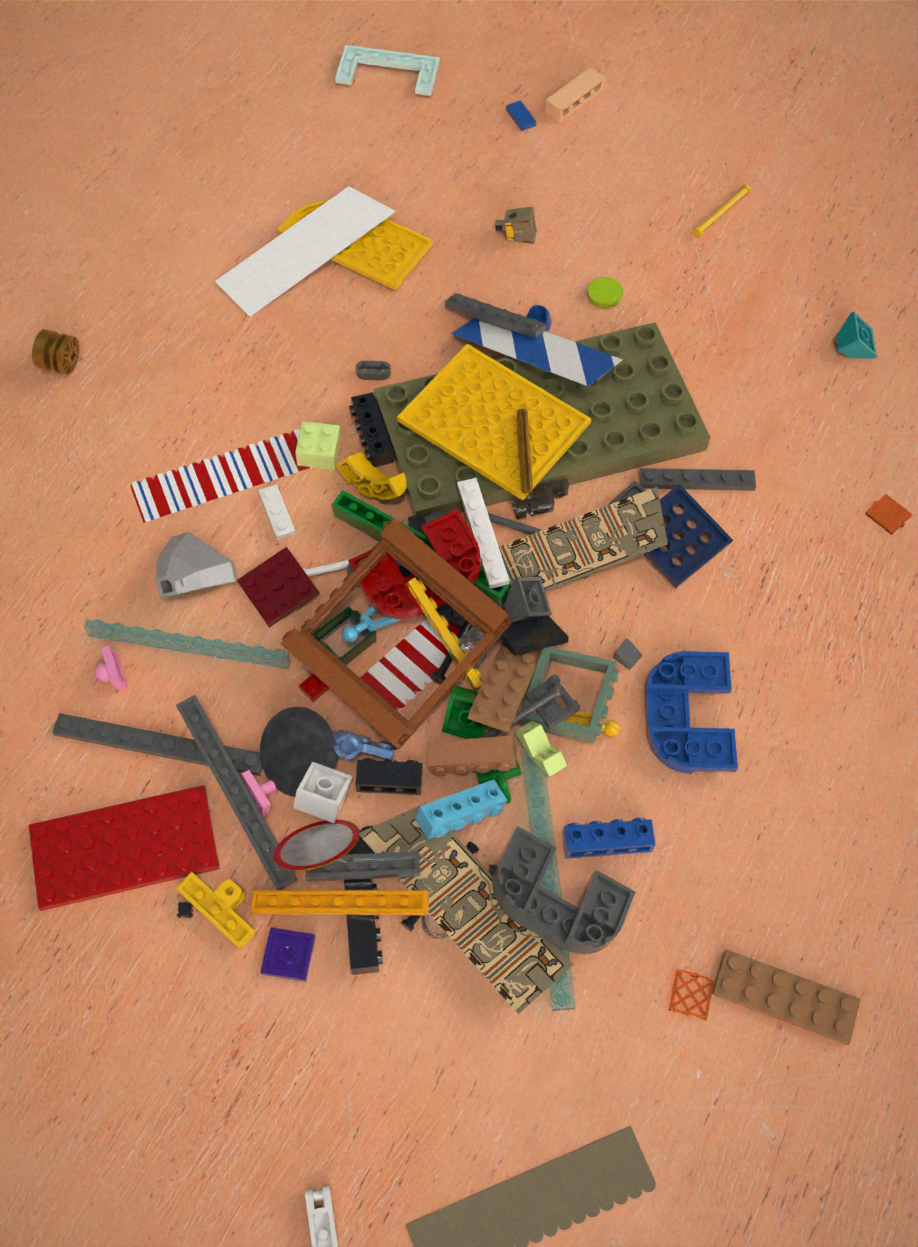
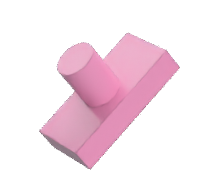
[241,770,276,817]

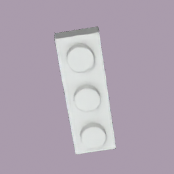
[258,484,296,541]

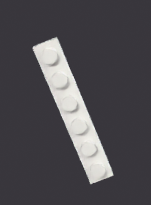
[457,478,509,589]

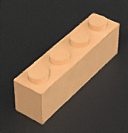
[545,68,604,123]

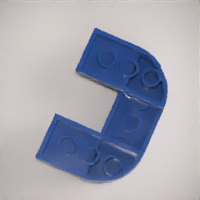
[645,651,738,774]

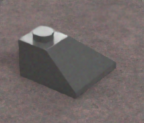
[504,577,552,623]

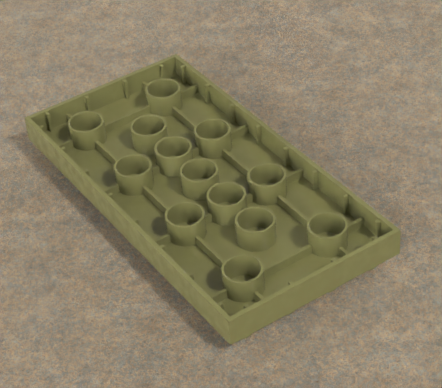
[373,322,710,519]

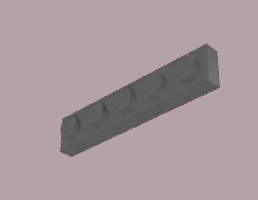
[305,851,420,881]

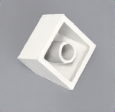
[293,762,353,823]

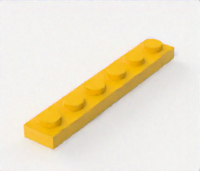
[406,578,482,689]

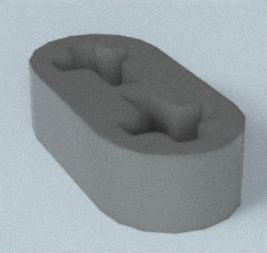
[356,361,391,380]

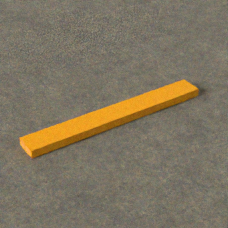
[250,890,430,915]

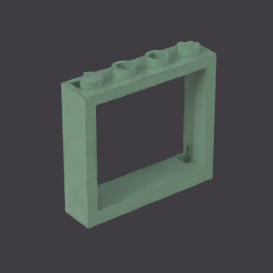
[520,647,619,744]

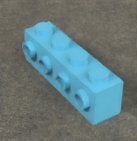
[415,779,507,839]

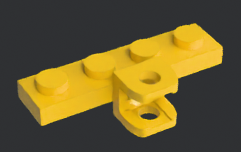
[176,872,257,950]

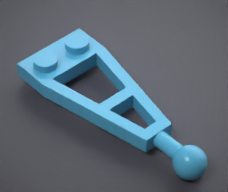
[342,573,412,642]

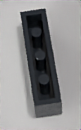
[344,878,383,975]

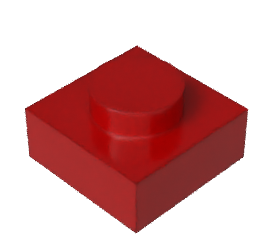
[299,673,329,703]

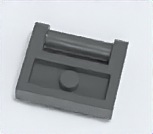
[525,674,581,729]

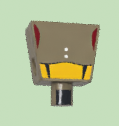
[495,207,537,244]

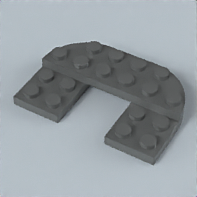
[492,826,635,954]

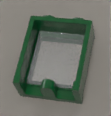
[312,606,376,665]

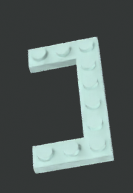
[335,45,440,96]

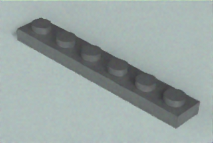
[445,293,546,339]
[639,468,756,491]

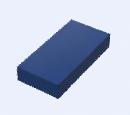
[506,100,536,131]

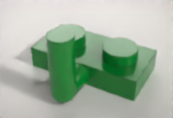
[475,761,522,803]

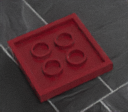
[237,547,320,628]

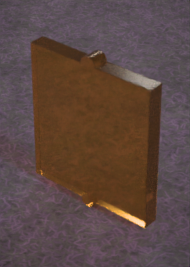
[865,494,913,535]

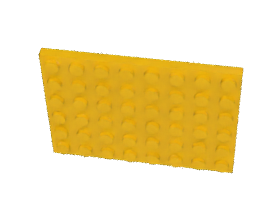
[397,344,591,500]

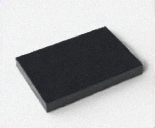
[499,615,569,654]

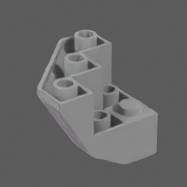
[156,532,237,599]

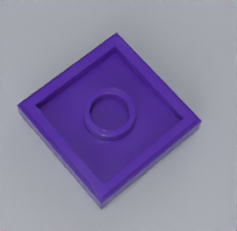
[260,927,316,982]

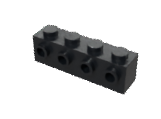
[349,392,394,467]

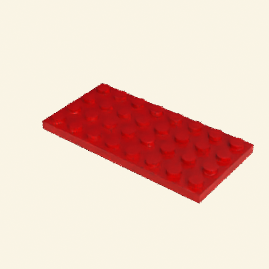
[29,785,220,911]

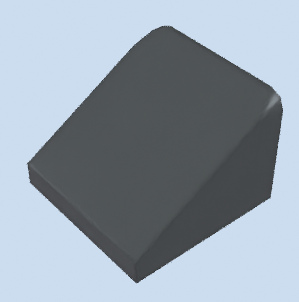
[613,639,642,670]

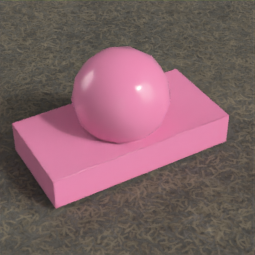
[94,645,127,691]

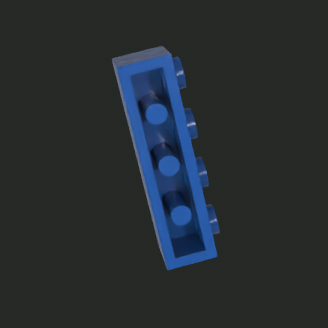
[562,818,656,859]

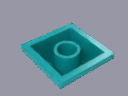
[836,311,877,359]

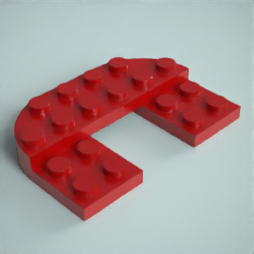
[348,509,481,619]

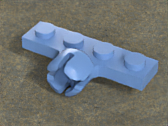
[330,727,397,760]

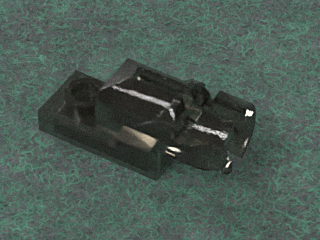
[512,478,569,520]

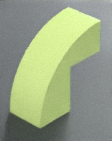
[515,721,567,777]

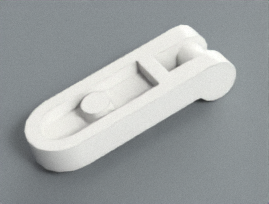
[305,1185,338,1247]

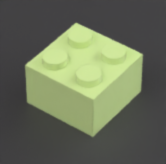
[295,421,342,470]

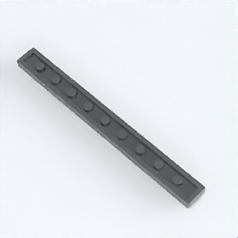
[176,695,297,890]
[52,713,262,776]

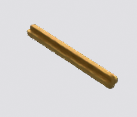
[517,409,533,494]

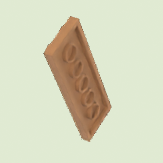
[468,642,543,733]
[712,949,861,1045]

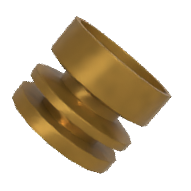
[32,329,79,375]

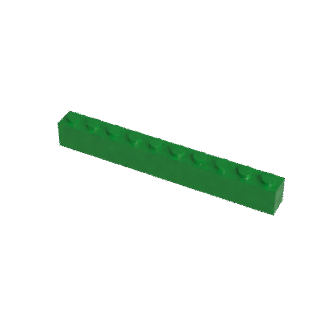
[331,490,512,608]

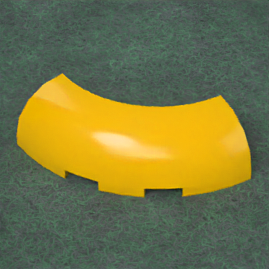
[335,452,407,500]

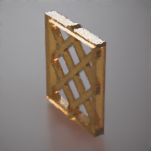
[669,969,714,1020]

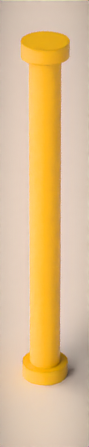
[693,184,751,237]

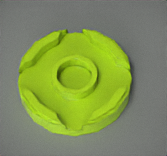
[587,277,623,308]

